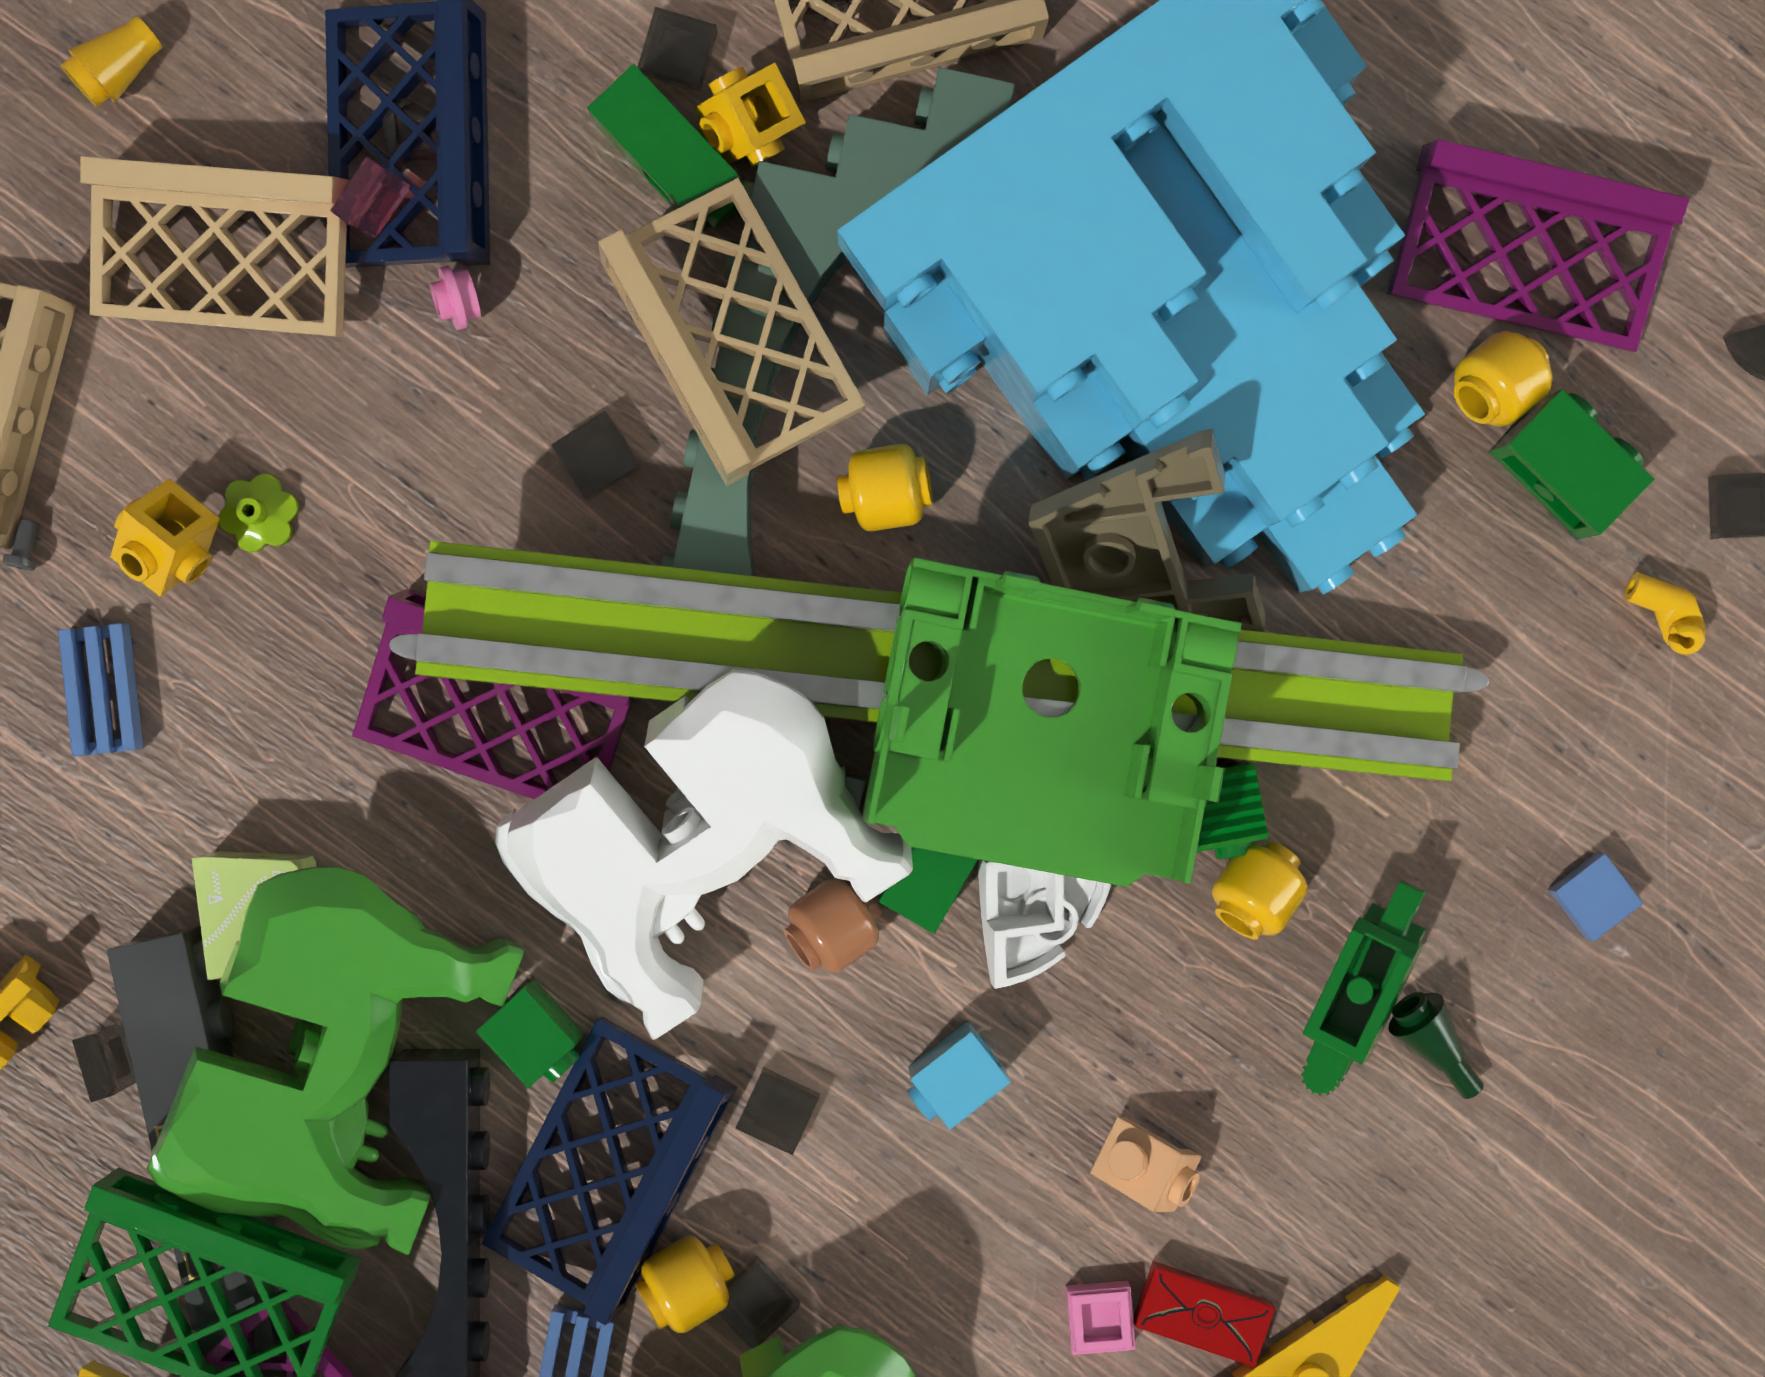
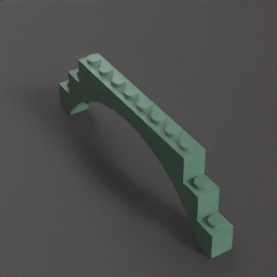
[661,67,1015,808]

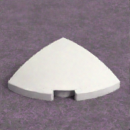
[978,859,1111,989]

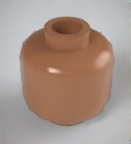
[784,878,882,974]

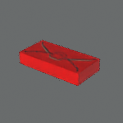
[1133,1261,1275,1367]

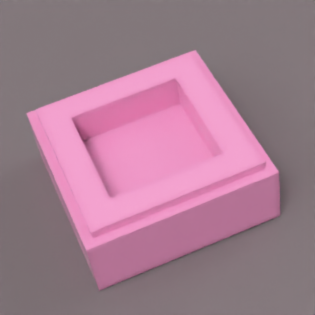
[1065,1280,1136,1355]

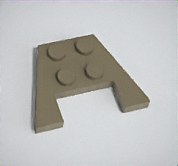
[1028,429,1265,632]

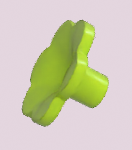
[218,474,299,553]

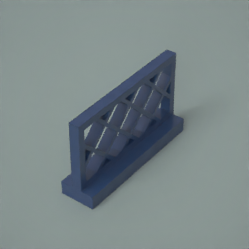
[325,0,490,268]
[482,1017,738,1325]

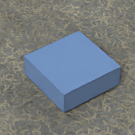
[1548,852,1644,942]

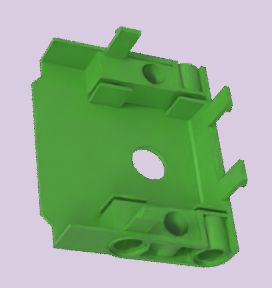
[862,557,1242,887]

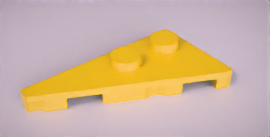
[1231,1274,1401,1377]

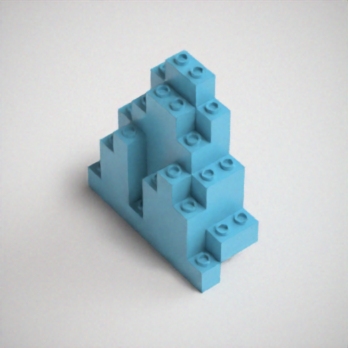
[837,0,1425,594]

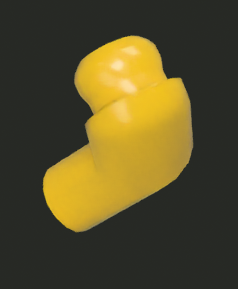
[1624,572,1706,655]

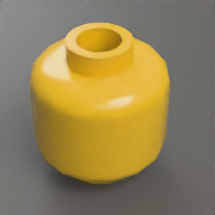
[1453,331,1553,427]
[837,444,933,532]
[1211,842,1308,940]
[635,1235,735,1333]

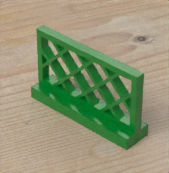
[48,1167,362,1377]

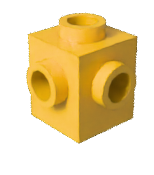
[694,63,806,167]
[110,478,220,597]

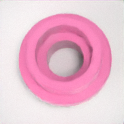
[430,265,481,330]

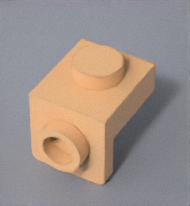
[1090,1117,1201,1212]

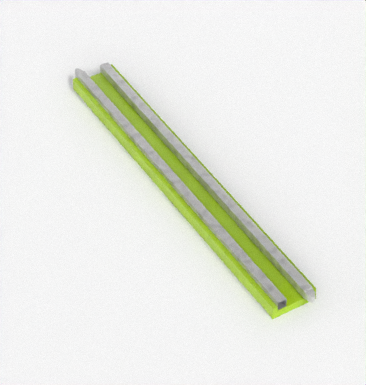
[389,541,1489,781]

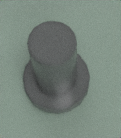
[2,519,40,571]

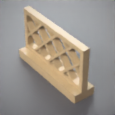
[774,0,1049,103]
[80,156,356,337]
[598,178,866,487]
[0,282,76,549]

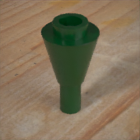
[1388,992,1484,1099]

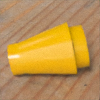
[60,15,163,108]

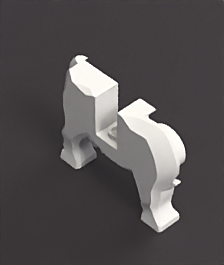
[495,669,913,1040]

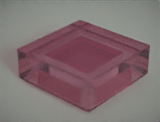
[330,157,410,238]

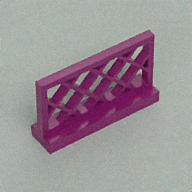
[1387,139,1690,352]
[352,589,634,799]

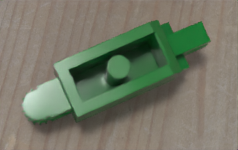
[1301,880,1427,1096]

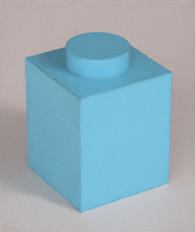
[907,1021,1011,1130]

